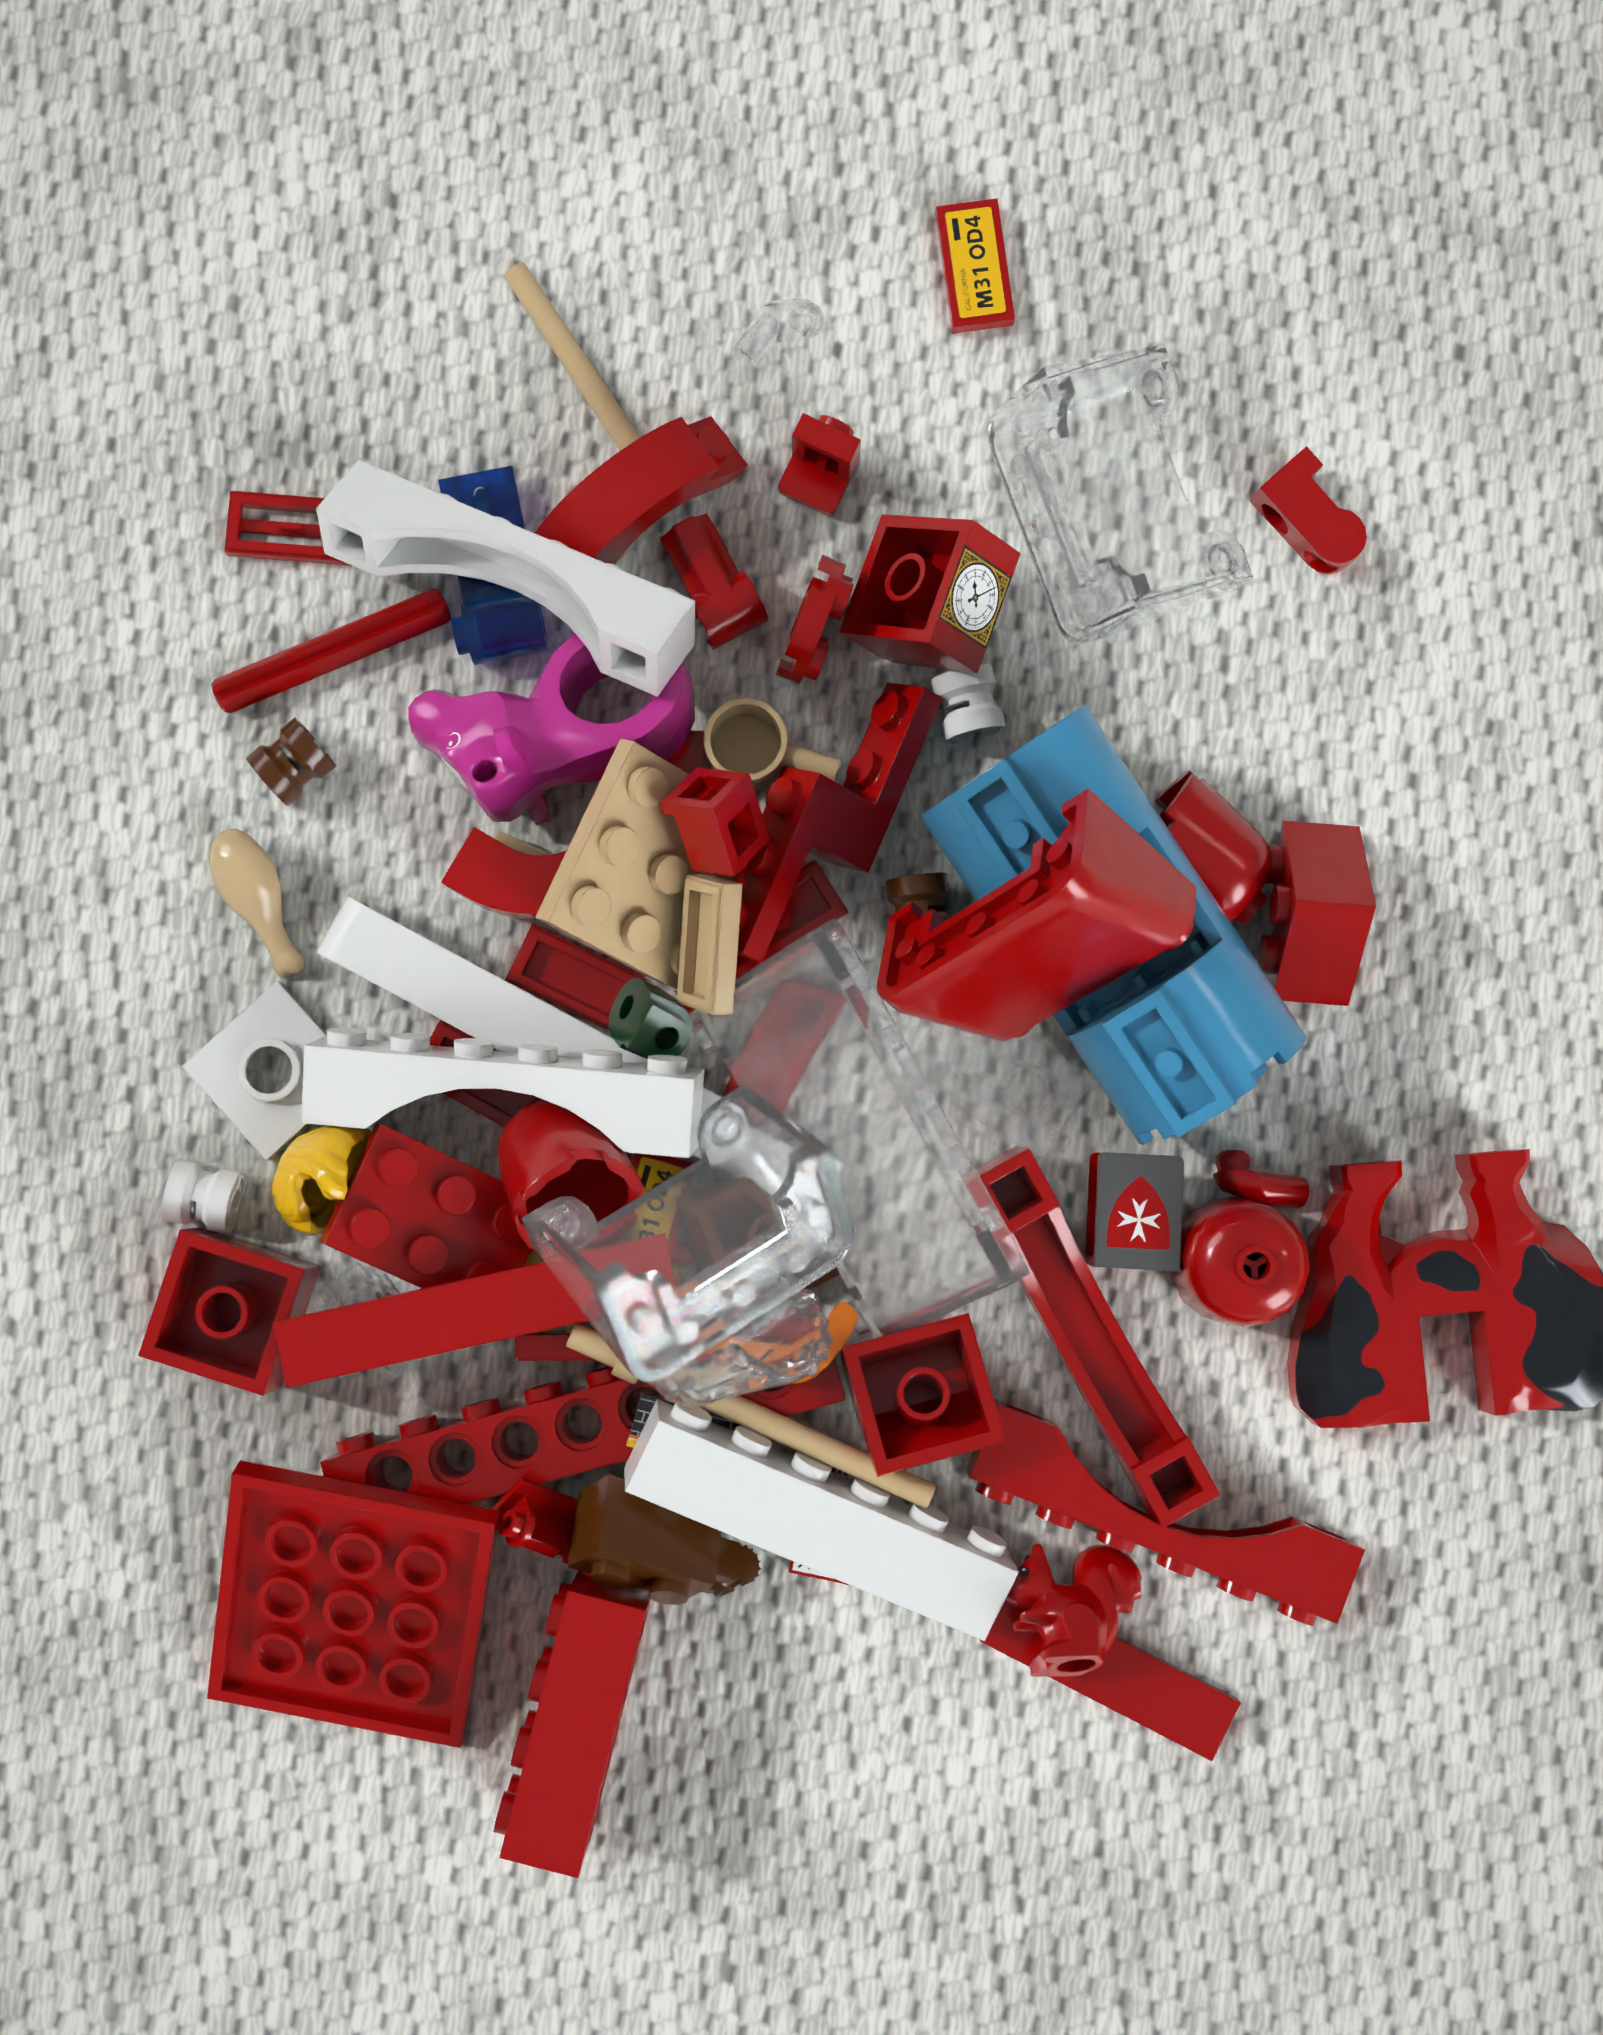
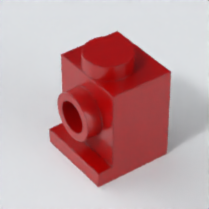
[660,767,770,877]

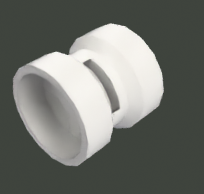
[931,664,1006,744]
[162,1159,246,1234]

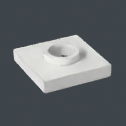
[182,981,327,1161]

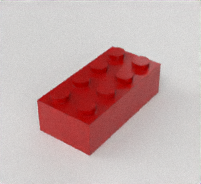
[493,1571,651,1878]

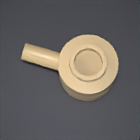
[704,698,841,790]

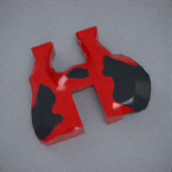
[1287,1149,1603,1428]

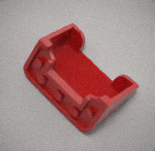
[877,788,1197,1041]

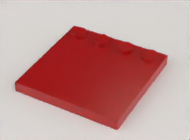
[207,1460,500,1748]

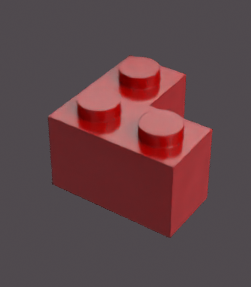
[1258,821,1376,1006]

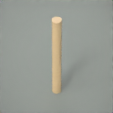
[504,263,640,451]

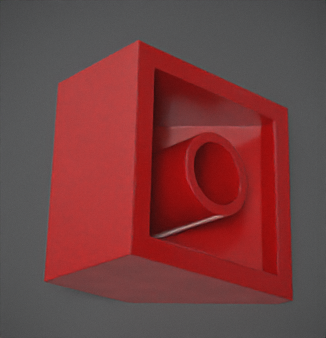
[841,1313,1006,1478]

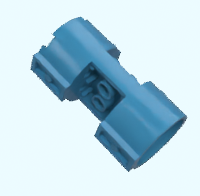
[919,704,1306,1145]

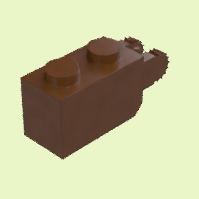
[567,1474,761,1605]

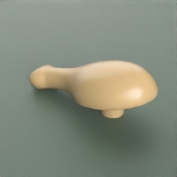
[209,829,306,979]

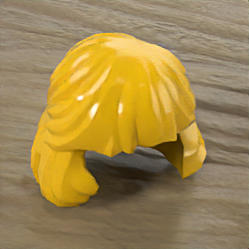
[271,1126,371,1236]

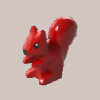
[1005,1544,1142,1677]

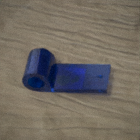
[438,466,549,666]

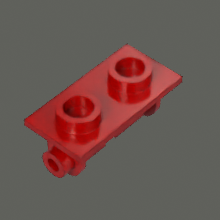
[492,1477,590,1577]

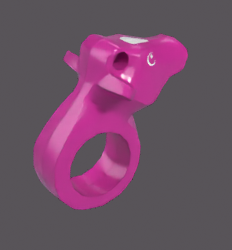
[408,634,695,825]

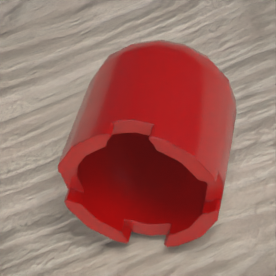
[1155,770,1272,925]
[497,1098,644,1259]
[1171,1197,1310,1327]

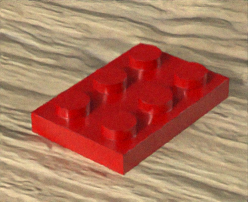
[319,1123,532,1288]

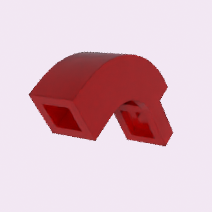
[535,416,748,565]
[441,827,567,920]

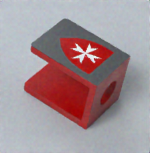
[1085,1152,1184,1271]

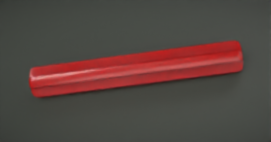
[211,588,451,713]

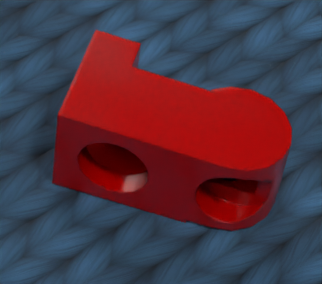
[1250,446,1367,574]

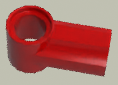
[660,513,769,650]

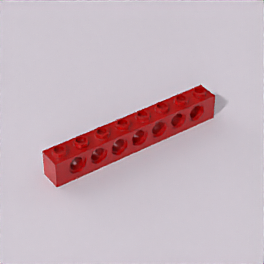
[320,1313,846,1504]

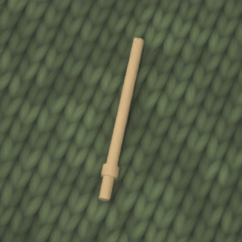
[566,1323,936,1509]

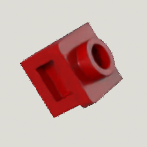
[778,413,861,516]

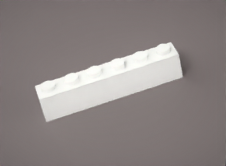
[624,1399,1019,1641]

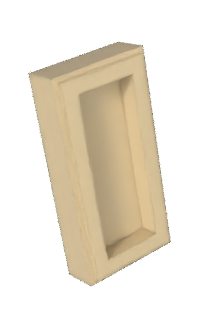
[677,874,742,1015]

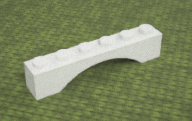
[316,460,695,697]
[301,1027,704,1158]

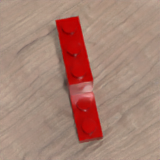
[733,682,943,963]

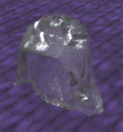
[644,1271,833,1408]

